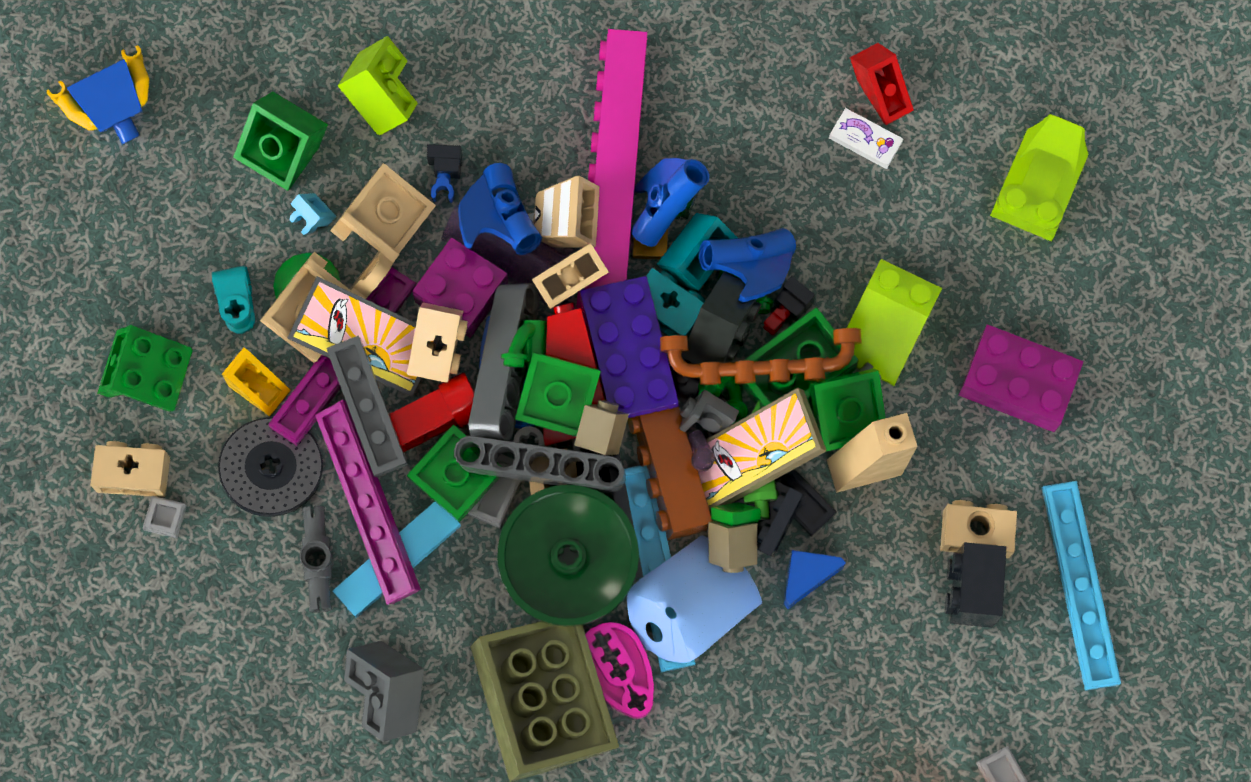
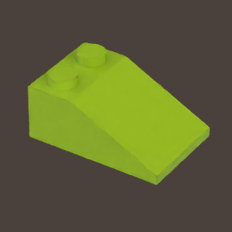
[847,259,942,386]

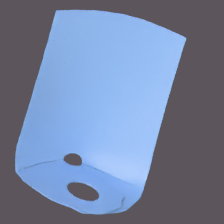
[627,535,762,663]

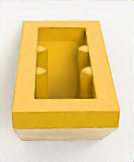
[222,347,291,416]

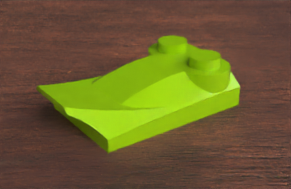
[990,114,1089,242]

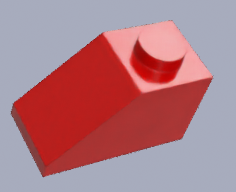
[850,43,914,125]

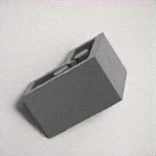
[344,641,424,742]

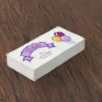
[829,108,903,169]

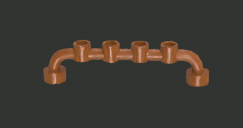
[660,328,862,385]

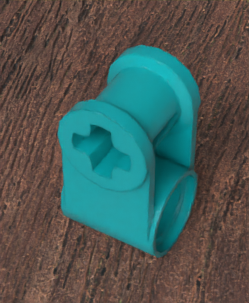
[212,265,255,334]

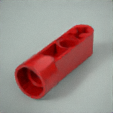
[390,372,475,452]

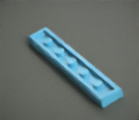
[624,465,695,672]
[1042,481,1121,691]

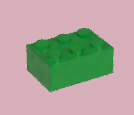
[740,307,859,408]

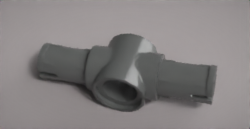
[299,506,334,613]

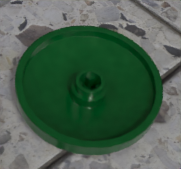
[497,485,639,627]

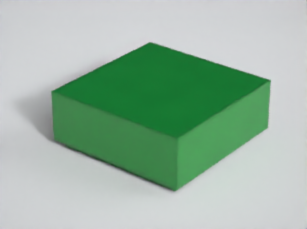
[711,502,761,526]

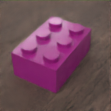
[959,324,1084,432]

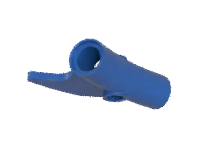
[631,158,709,247]
[458,163,542,255]
[699,228,796,302]

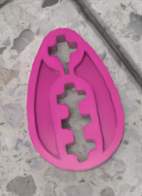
[585,622,654,719]

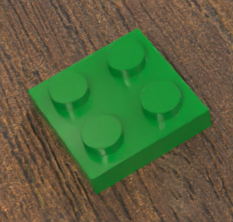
[515,352,601,436]
[809,368,886,452]
[407,424,502,522]

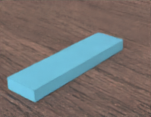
[333,502,461,618]

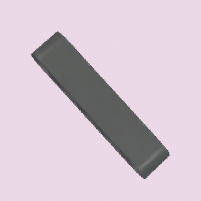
[469,283,540,441]
[454,436,626,493]

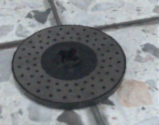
[218,417,323,517]

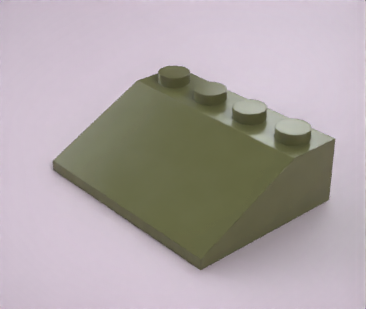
[470,621,619,782]

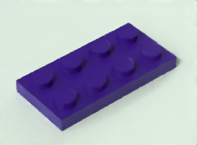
[580,276,679,418]

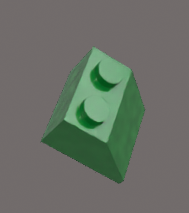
[233,92,328,191]

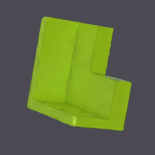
[338,36,418,135]

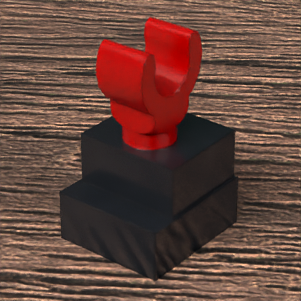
[763,276,815,336]

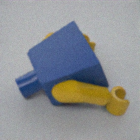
[47,45,149,144]

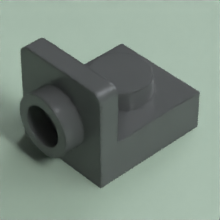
[679,389,739,434]

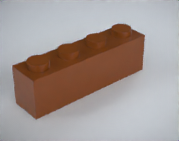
[628,406,712,541]

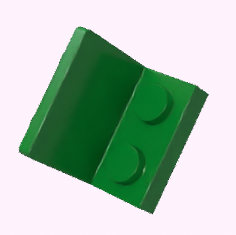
[97,325,192,412]

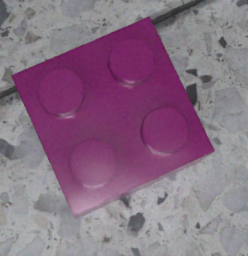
[412,237,509,338]

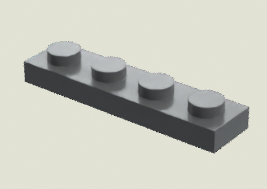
[326,335,408,477]

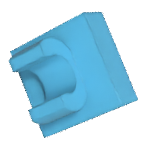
[290,193,337,235]

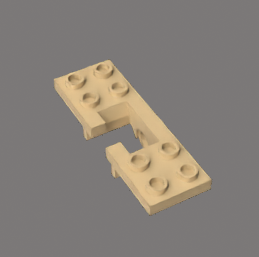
[260,163,436,363]

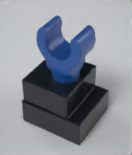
[427,144,462,203]

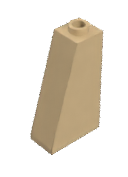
[827,413,917,493]

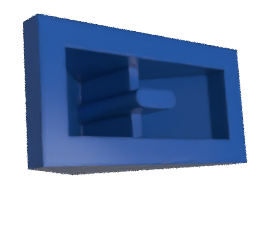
[784,550,846,609]

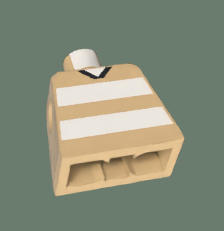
[528,176,600,248]

